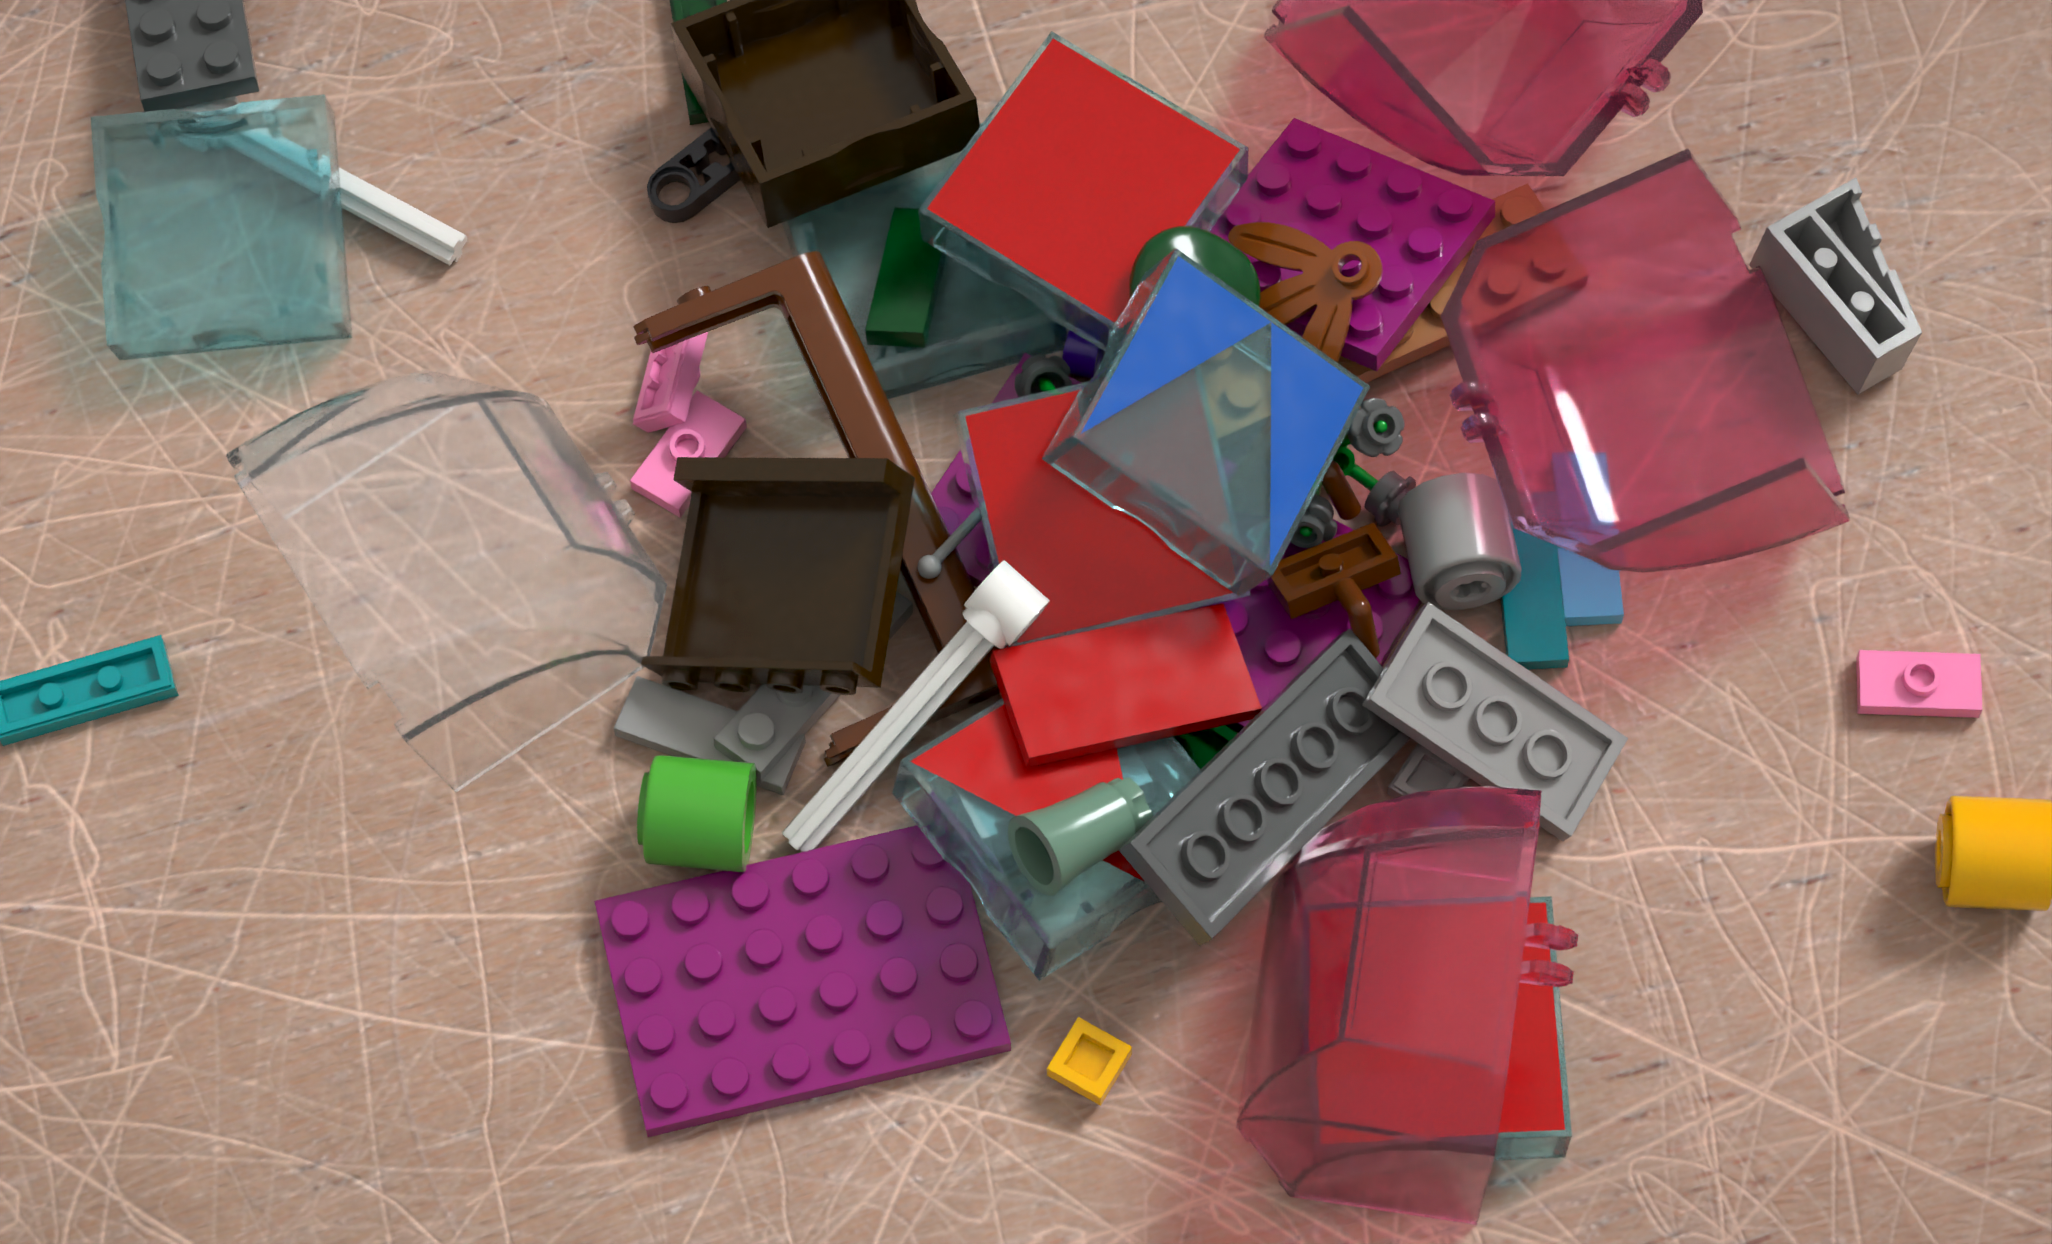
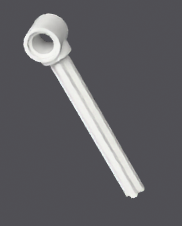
[160,96,467,266]
[782,560,1050,852]

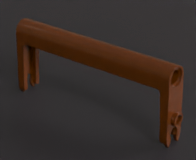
[633,251,1000,767]

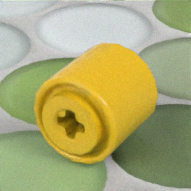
[1935,796,2052,911]

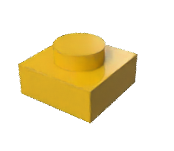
[1047,1017,1132,1106]

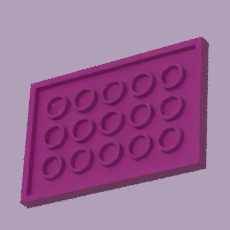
[594,817,1011,1137]

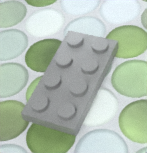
[1362,602,1628,841]

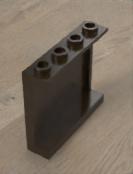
[641,457,915,695]

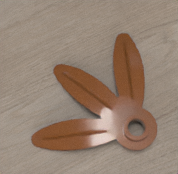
[1228,222,1383,367]

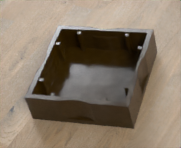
[671,0,981,228]

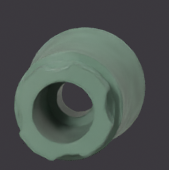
[1008,777,1152,896]

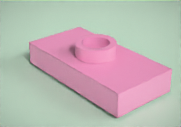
[633,332,708,433]
[630,390,747,518]
[1856,650,1983,718]

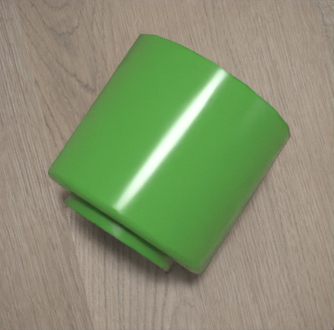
[637,755,757,872]

